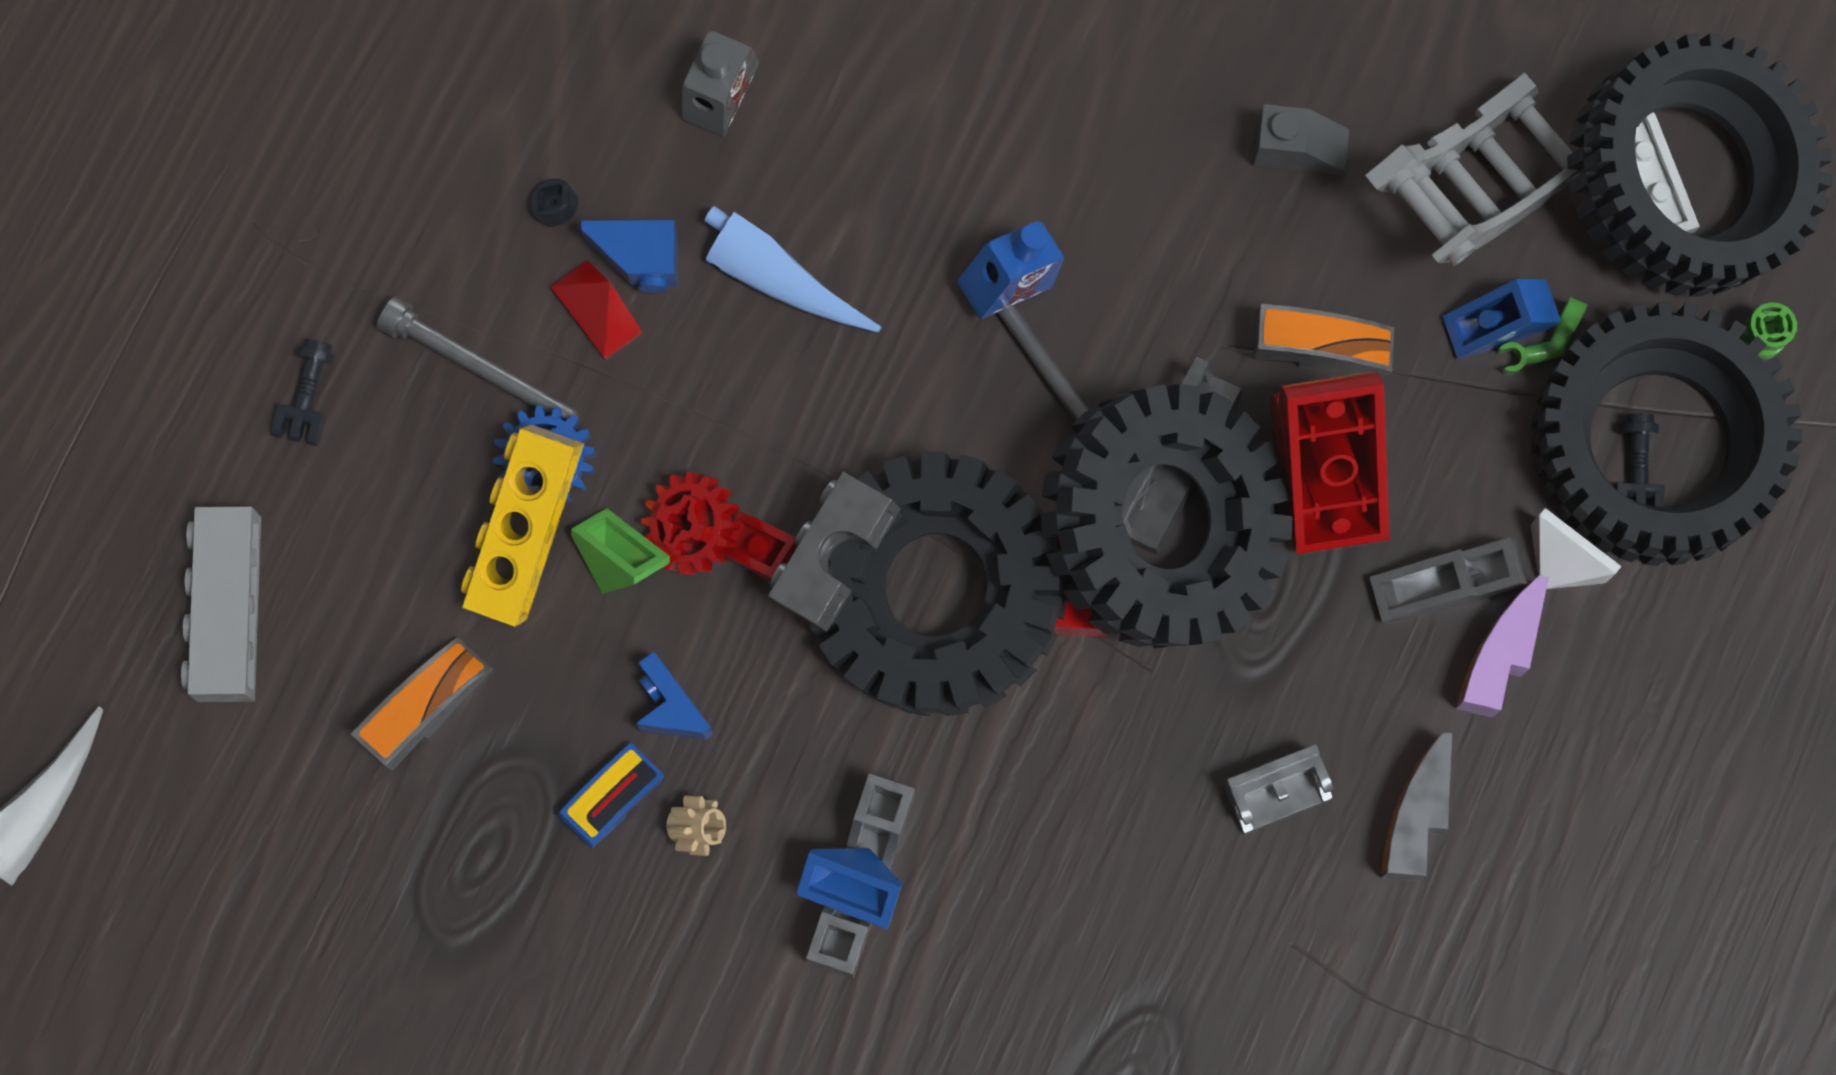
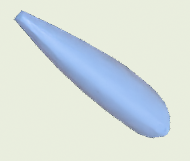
[704,206,882,333]

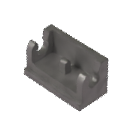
[1223,744,1333,834]

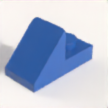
[636,652,713,740]

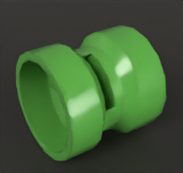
[1739,302,1797,359]

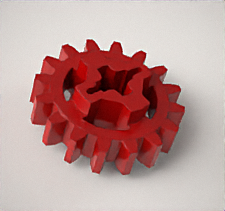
[641,472,742,575]

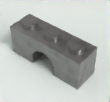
[768,472,901,632]

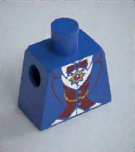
[957,221,1064,320]

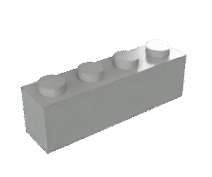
[181,507,261,702]

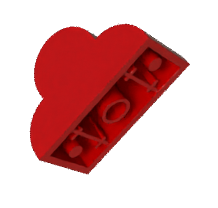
[1270,371,1389,554]

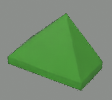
[571,508,670,594]

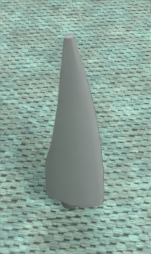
[0,706,103,886]

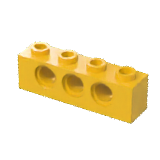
[461,425,585,627]

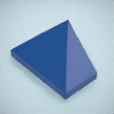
[796,848,903,929]

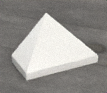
[1531,508,1621,589]

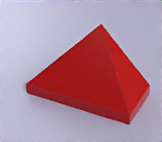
[551,260,642,360]

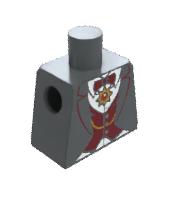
[682,30,760,138]

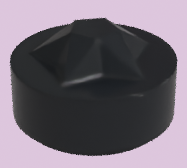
[530,179,578,227]

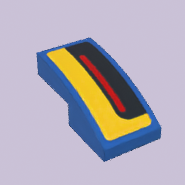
[558,743,665,849]

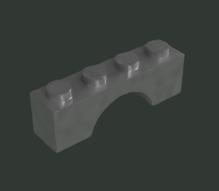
[806,774,915,979]

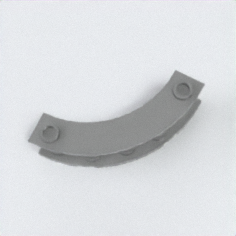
[1365,72,1580,266]

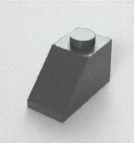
[1254,104,1349,176]

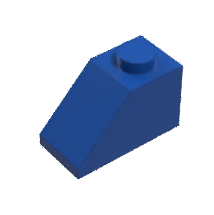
[581,220,678,293]
[1443,279,1561,359]

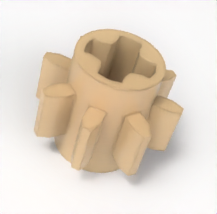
[666,795,726,856]

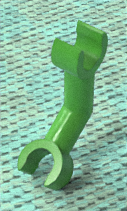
[1496,297,1588,375]

